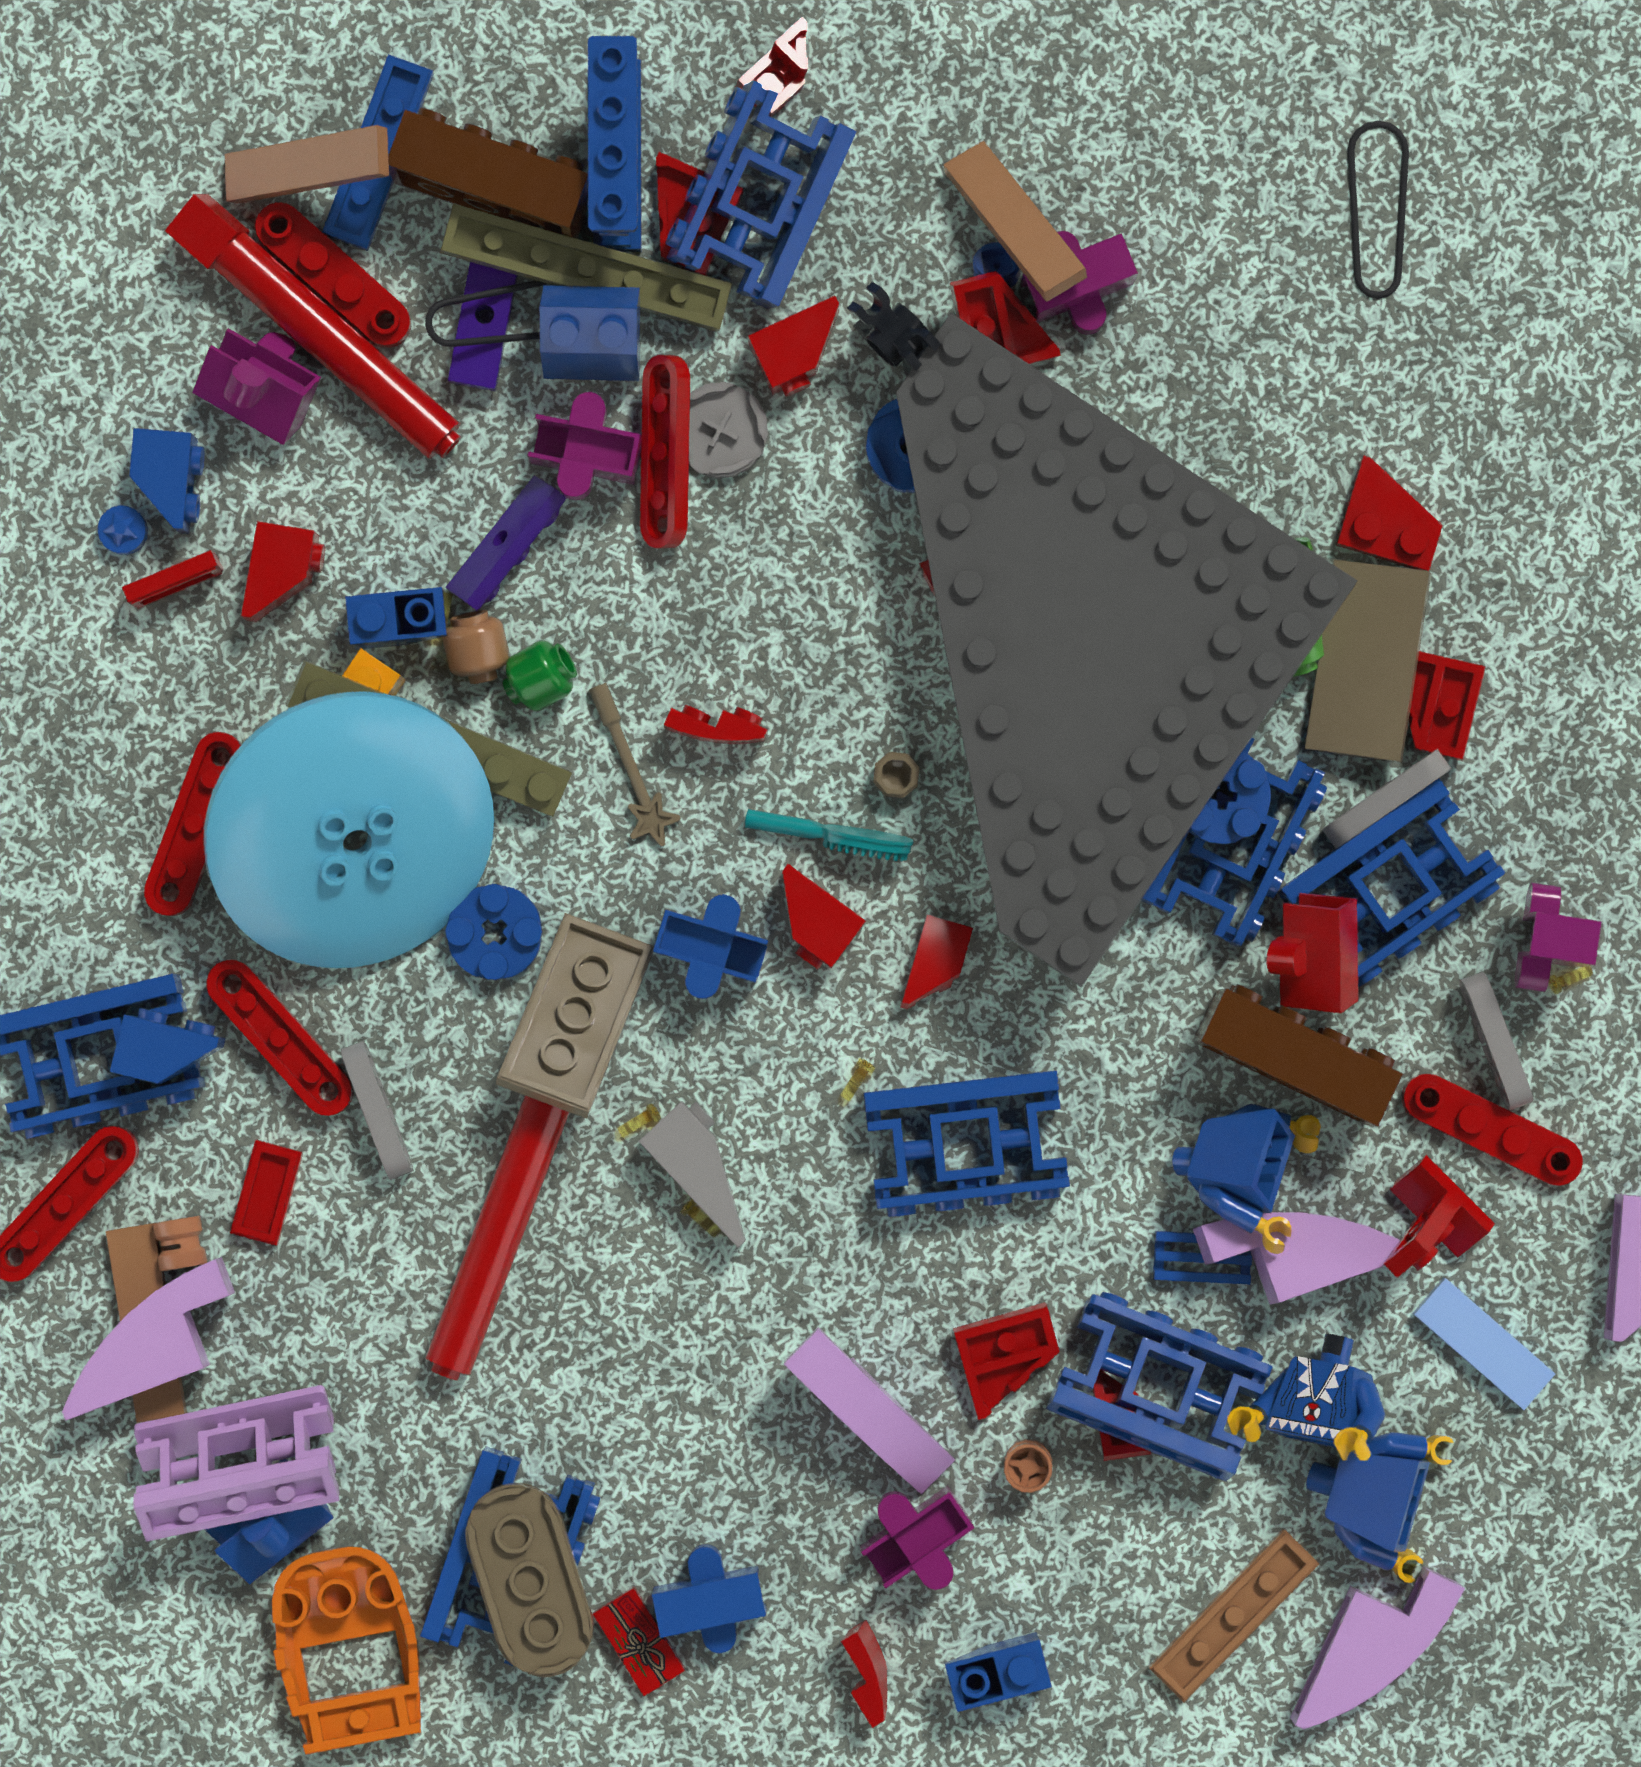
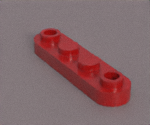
[255,202,411,348]
[640,355,690,548]
[144,732,242,916]
[206,960,354,1116]
[1402,1074,1583,1186]
[0,1126,139,1282]

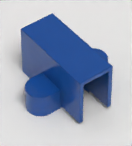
[653,894,769,999]
[204,1458,334,1584]
[652,1544,767,1653]

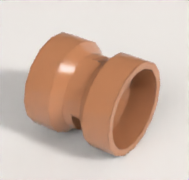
[152,1215,208,1271]
[1004,1439,1052,1493]

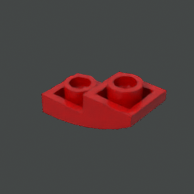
[664,705,768,744]

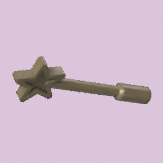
[589,683,681,846]

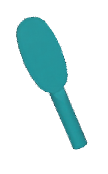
[745,809,914,861]

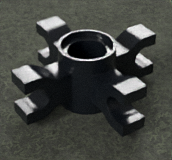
[847,282,941,376]

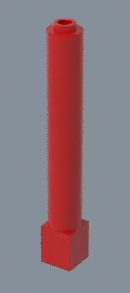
[165,194,461,459]
[425,1096,570,1381]

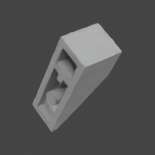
[639,1101,746,1248]

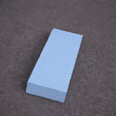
[1412,1277,1555,1410]

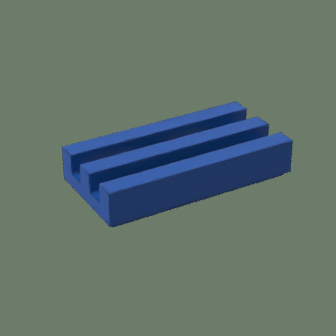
[1153,1231,1252,1285]

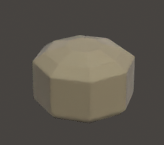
[873,752,919,799]

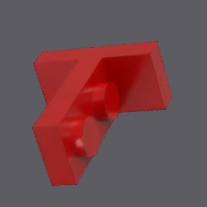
[1384,1155,1495,1278]

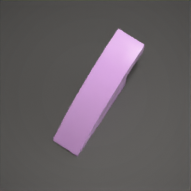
[1604,1194,1641,1342]
[1192,1212,1400,1304]
[62,1257,235,1421]
[784,1327,955,1494]
[1290,1566,1465,1729]

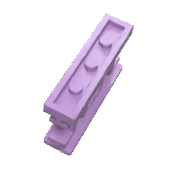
[134,1385,340,1542]

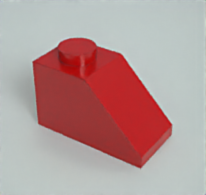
[748,296,839,397]
[241,521,325,622]
[782,864,866,970]

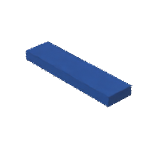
[322,54,434,251]

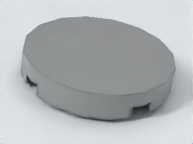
[689,382,768,479]

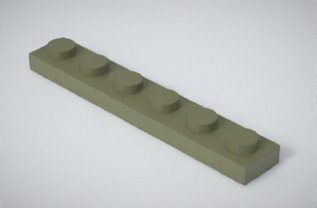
[440,204,732,332]
[285,660,572,817]

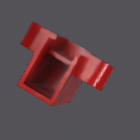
[1266,893,1358,1013]

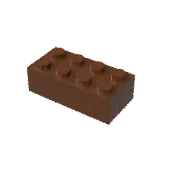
[388,108,588,239]
[1192,984,1403,1127]

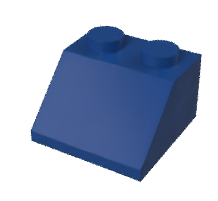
[539,285,640,381]

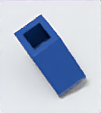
[129,428,205,534]
[345,587,447,650]
[110,1008,226,1084]
[945,1632,1052,1712]

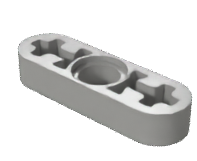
[1322,749,1451,849]
[1459,971,1533,1111]
[341,1040,414,1180]

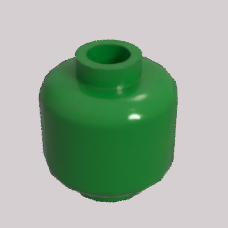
[502,640,577,712]

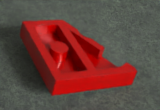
[656,152,744,276]
[950,271,1061,364]
[1335,456,1443,571]
[1409,651,1486,762]
[953,1302,1060,1420]

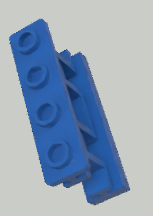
[588,36,642,252]
[665,80,857,309]
[1141,738,1327,947]
[1277,778,1506,987]
[0,974,206,1139]
[863,1071,1070,1217]
[1046,1292,1273,1482]
[420,1446,601,1666]

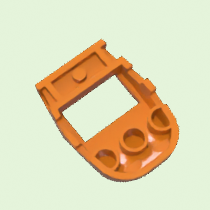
[272,1546,421,1755]

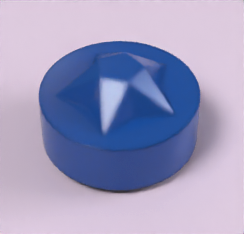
[973,242,1021,288]
[98,505,148,555]

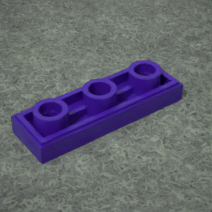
[448,262,518,392]
[445,475,566,611]

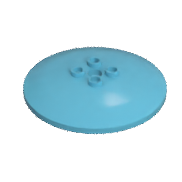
[204,692,494,968]

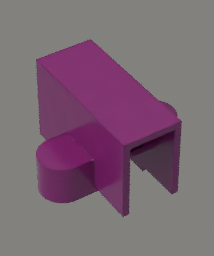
[1020,231,1138,335]
[192,328,321,445]
[528,392,642,500]
[1515,882,1602,992]
[860,1485,974,1590]

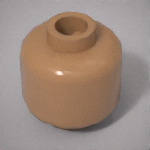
[442,610,510,684]

